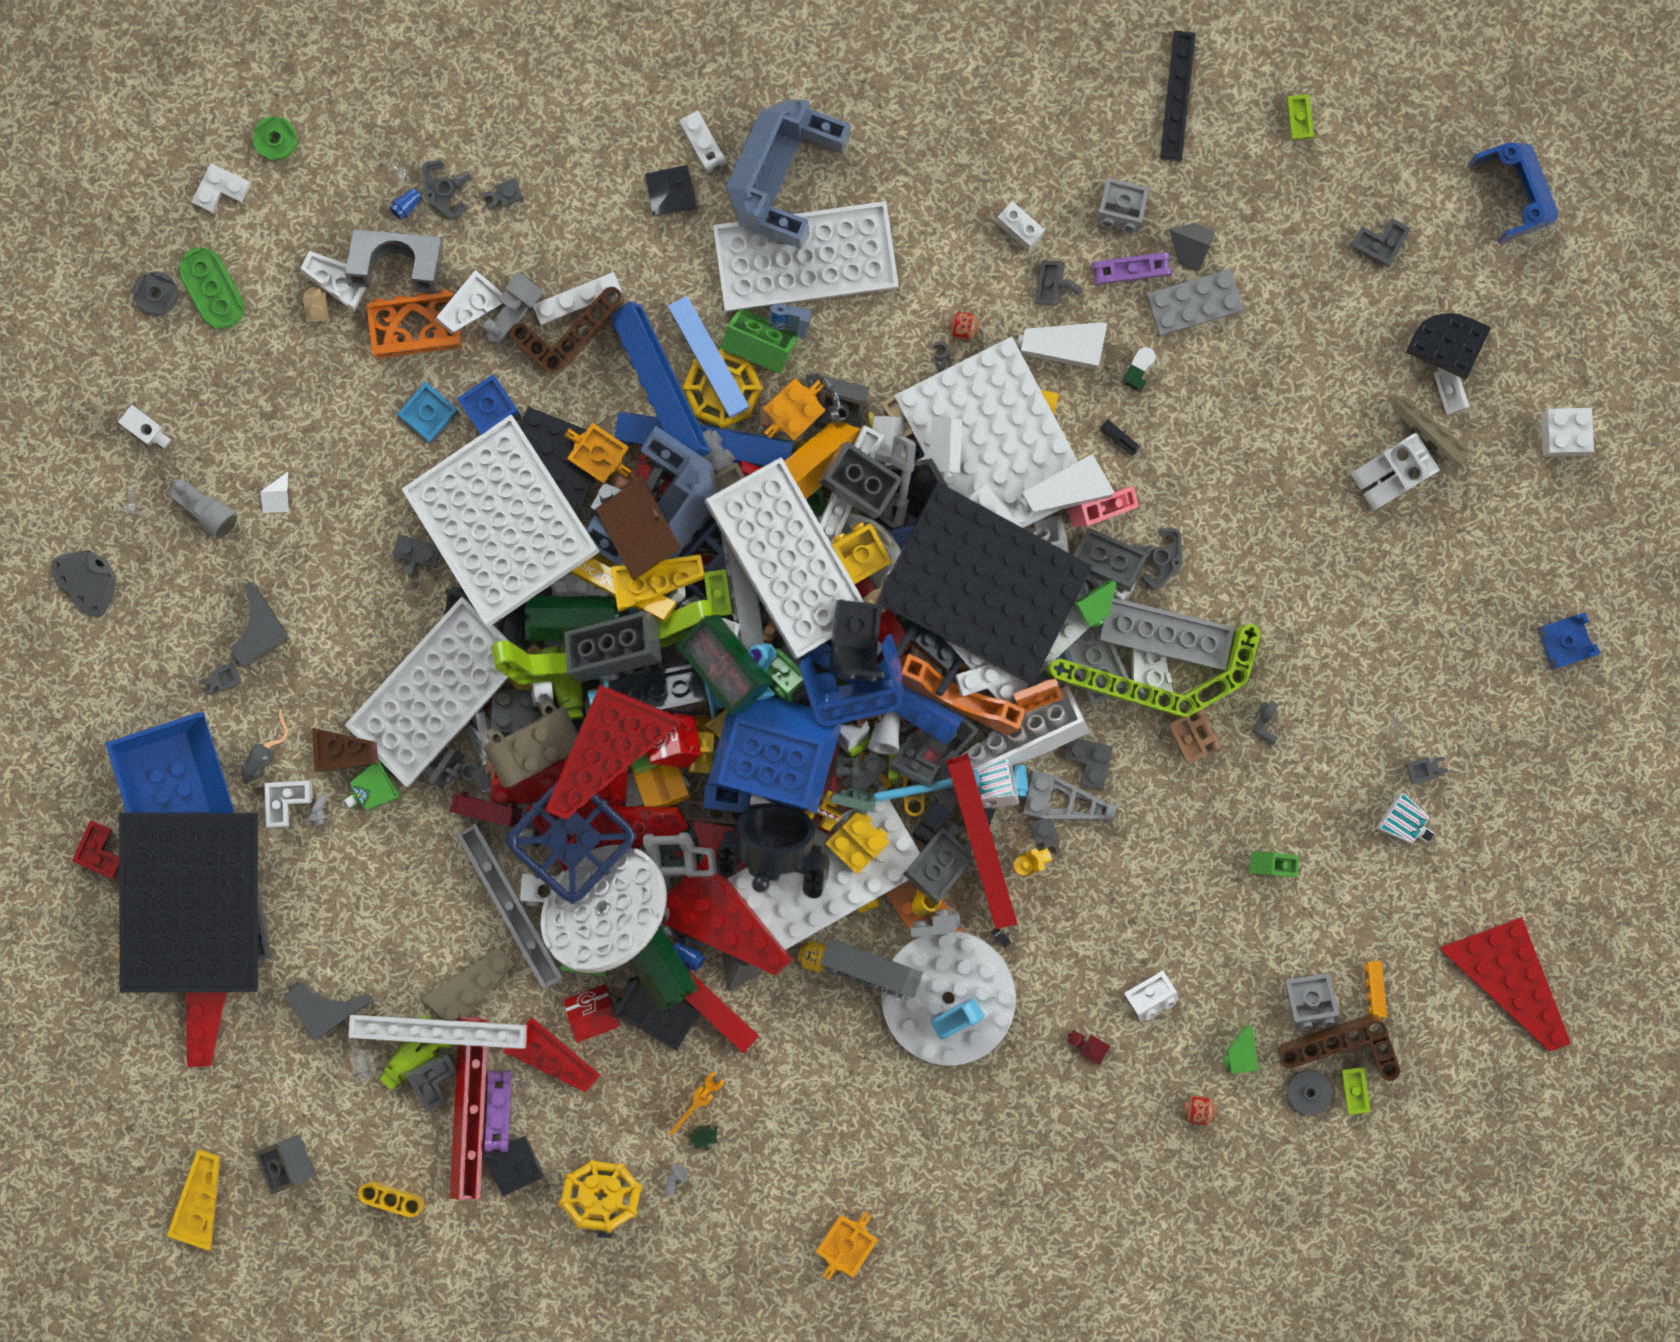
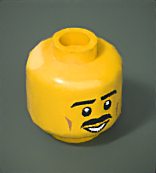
[798,941,827,973]

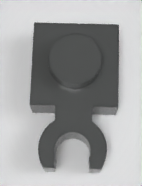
[482,178,524,210]
[199,662,242,695]
[1405,757,1448,785]
[1029,819,1060,853]

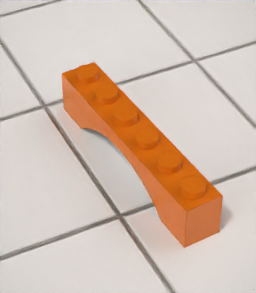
[899,653,1025,736]

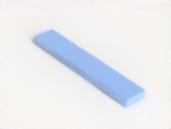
[668,296,750,418]

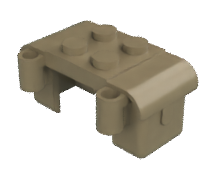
[483,700,578,787]

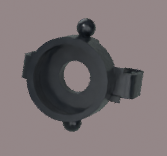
[716,803,830,899]

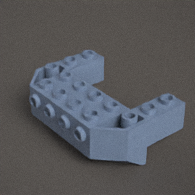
[725,99,851,249]
[586,426,718,566]

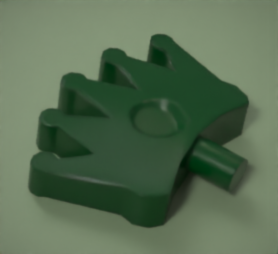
[688,1125,718,1151]

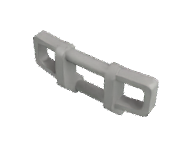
[874,436,916,528]
[640,833,717,878]

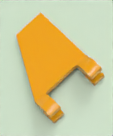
[669,1071,725,1136]

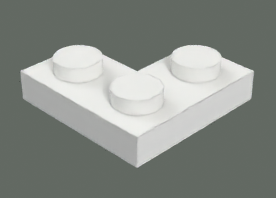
[191,163,251,213]

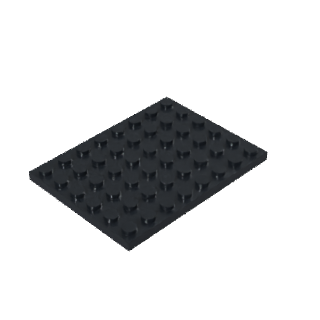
[875,482,1092,685]
[119,812,259,993]

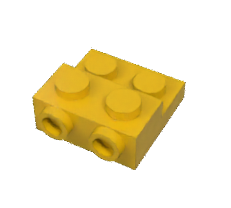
[831,521,892,584]
[824,811,890,875]

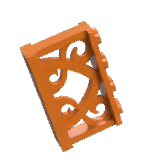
[366,290,462,359]

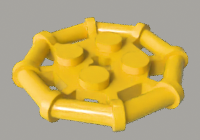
[681,348,764,429]
[558,1159,643,1233]

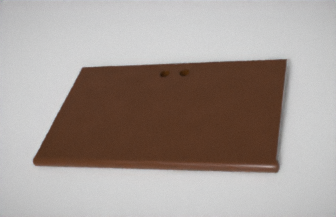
[595,476,681,581]

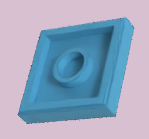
[397,381,459,444]

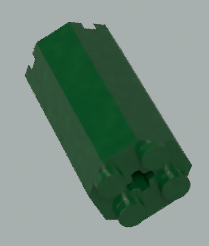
[525,596,623,642]
[628,924,699,1013]

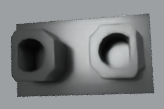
[424,747,465,789]

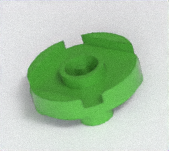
[253,116,298,162]

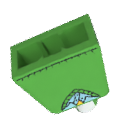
[344,760,402,811]

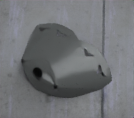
[52,550,116,617]

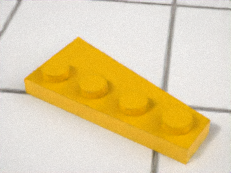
[611,555,704,612]
[167,1149,221,1251]

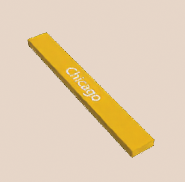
[569,558,676,623]

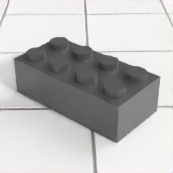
[564,611,661,682]
[820,938,923,1000]

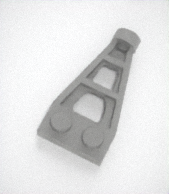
[1023,770,1117,822]

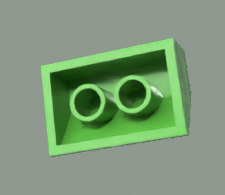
[720,310,798,374]

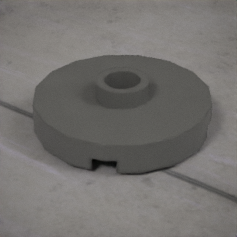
[133,271,179,316]
[1287,1070,1332,1115]

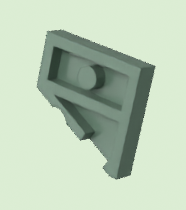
[831,788,876,814]

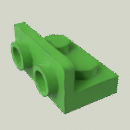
[765,648,805,703]

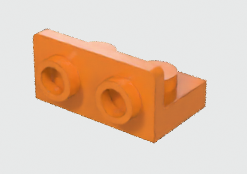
[1014,678,1064,713]

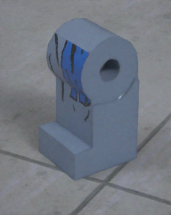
[768,304,812,338]

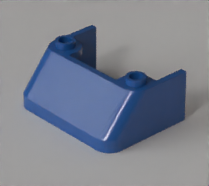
[1467,143,1558,244]
[799,634,903,726]

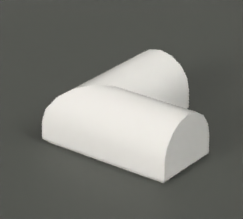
[264,781,313,828]

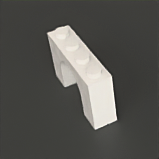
[873,416,962,477]

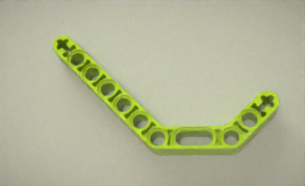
[491,600,713,684]
[1045,624,1260,717]

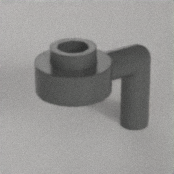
[1252,700,1279,745]

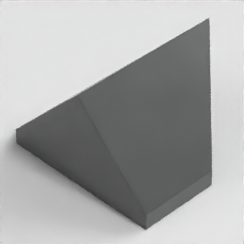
[1169,223,1215,272]
[722,952,764,991]

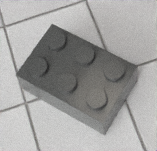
[818,441,903,519]

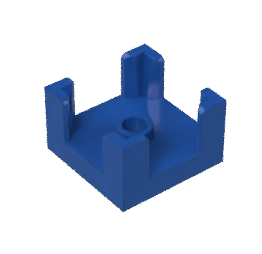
[457,374,521,435]
[1537,612,1600,670]
[703,779,751,813]

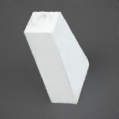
[1017,322,1107,370]
[1020,454,1115,516]

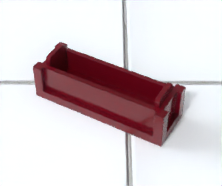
[450,791,522,826]

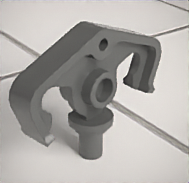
[422,160,472,220]
[1133,528,1182,590]

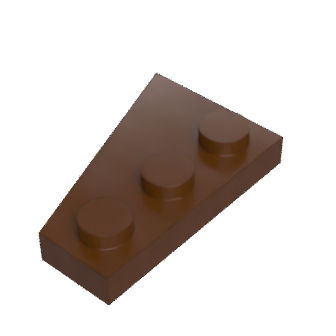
[312,728,378,772]

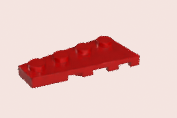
[854,576,912,659]
[185,992,227,1067]
[503,1017,601,1092]

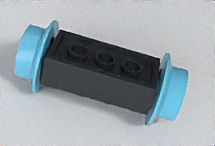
[588,664,725,719]

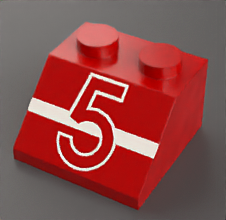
[647,713,701,768]
[564,984,621,1043]

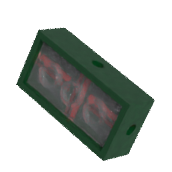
[677,614,773,715]

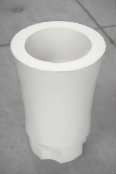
[868,712,901,755]

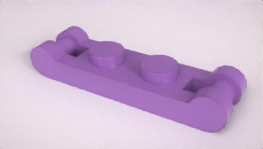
[1091,252,1172,286]
[485,1070,511,1152]

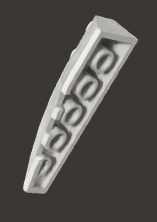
[961,686,1090,770]

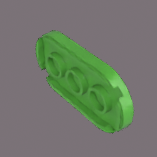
[179,247,244,329]

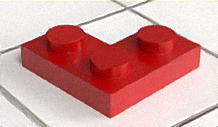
[72,820,119,879]

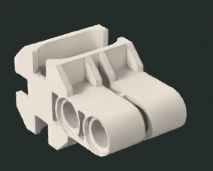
[1350,433,1440,511]

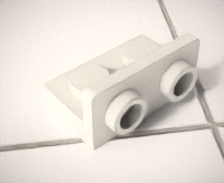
[1125,971,1179,1022]

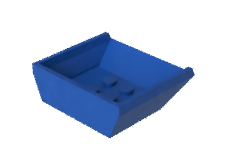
[707,697,842,815]
[105,712,235,812]

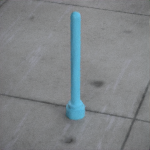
[873,769,980,802]

